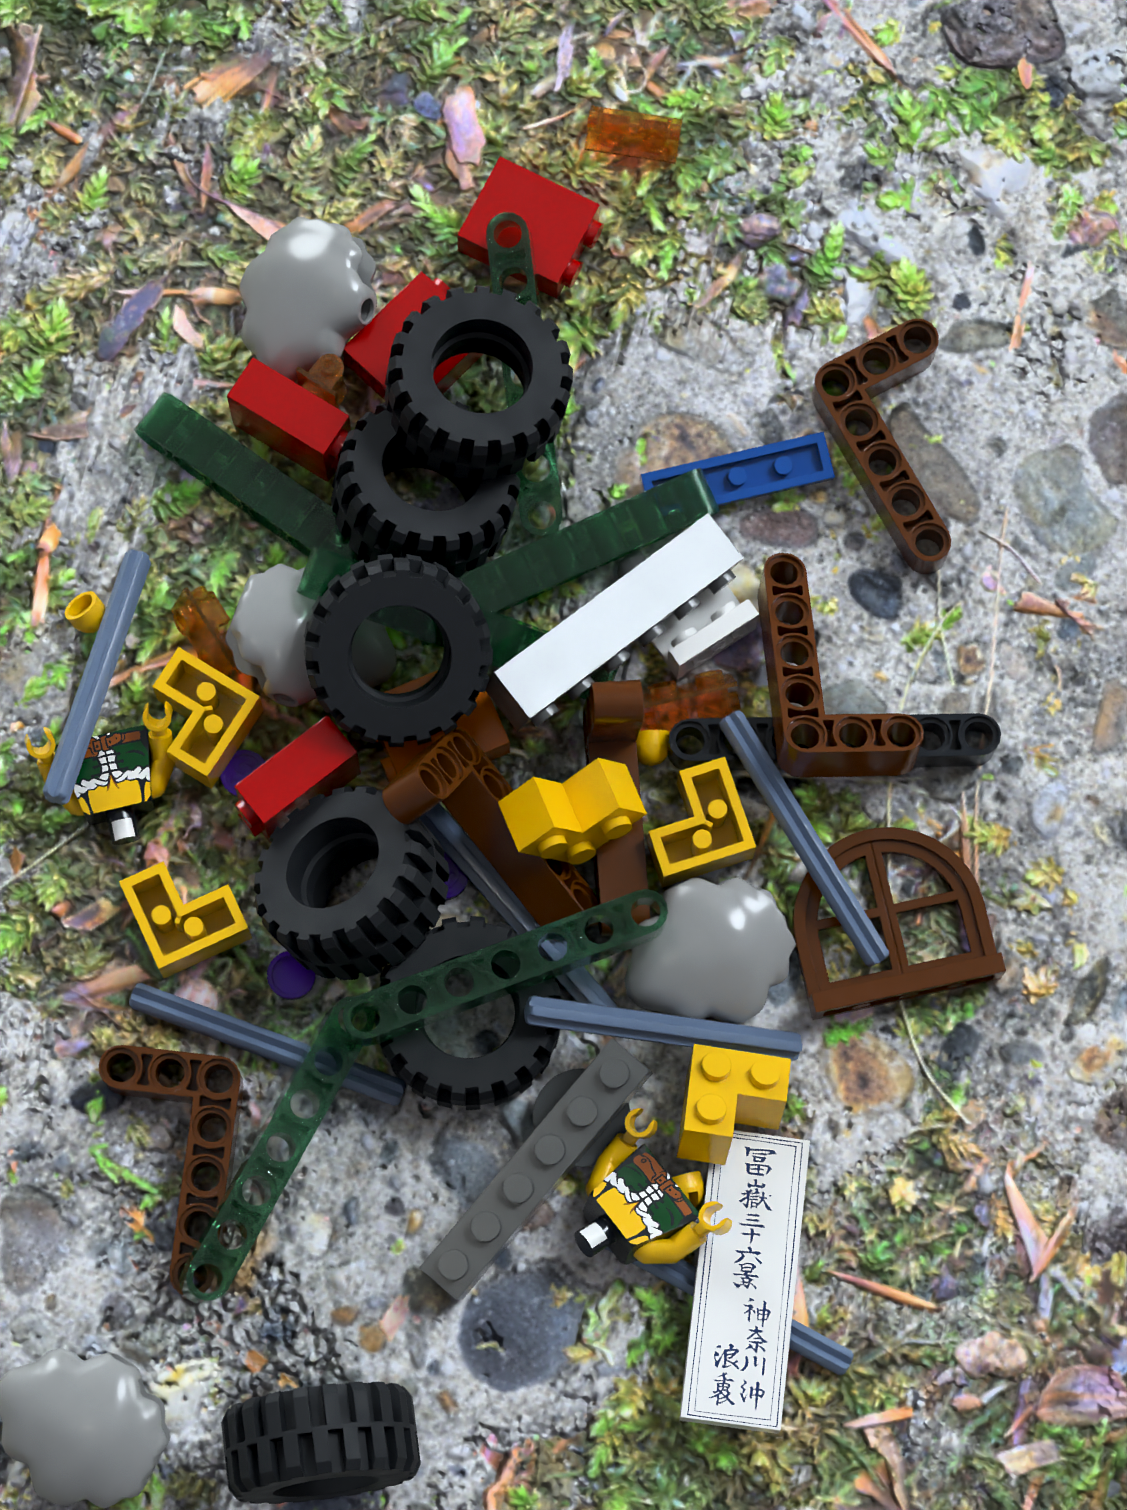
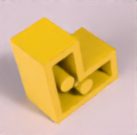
[152,647,264,789]
[647,757,756,888]
[498,758,647,865]
[119,861,252,979]
[676,1044,791,1165]

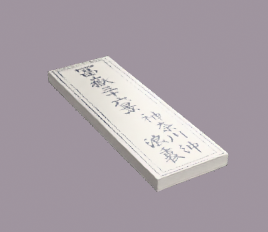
[679,1130,810,1434]

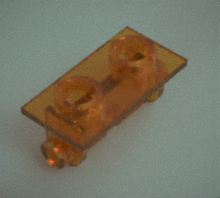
[584,106,683,164]
[296,354,347,410]
[171,586,242,677]
[643,670,741,731]

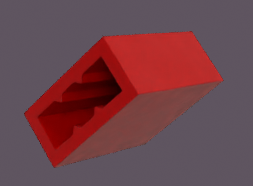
[457,156,604,299]
[343,271,483,400]
[227,357,351,482]
[234,715,361,843]

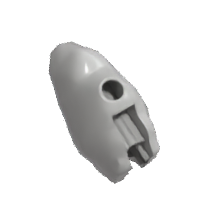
[240,217,377,383]
[225,564,397,707]
[624,878,796,1024]
[0,1348,171,1508]

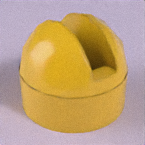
[65,591,106,633]
[636,730,670,766]
[672,1171,705,1208]

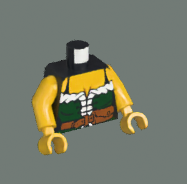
[24,701,175,845]
[574,1108,732,1265]

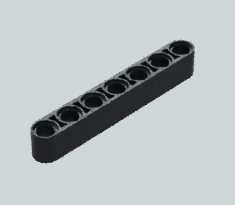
[668,713,1001,771]

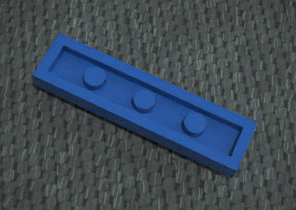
[640,432,835,522]

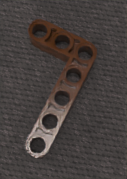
[812,318,951,574]
[757,553,924,778]
[583,680,650,937]
[382,728,601,942]
[99,1045,244,1301]

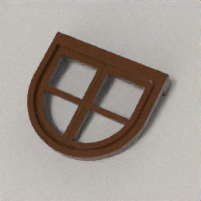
[792,827,1006,1020]

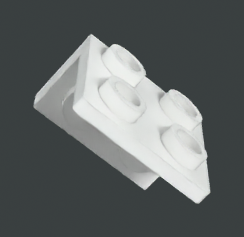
[651,585,759,680]

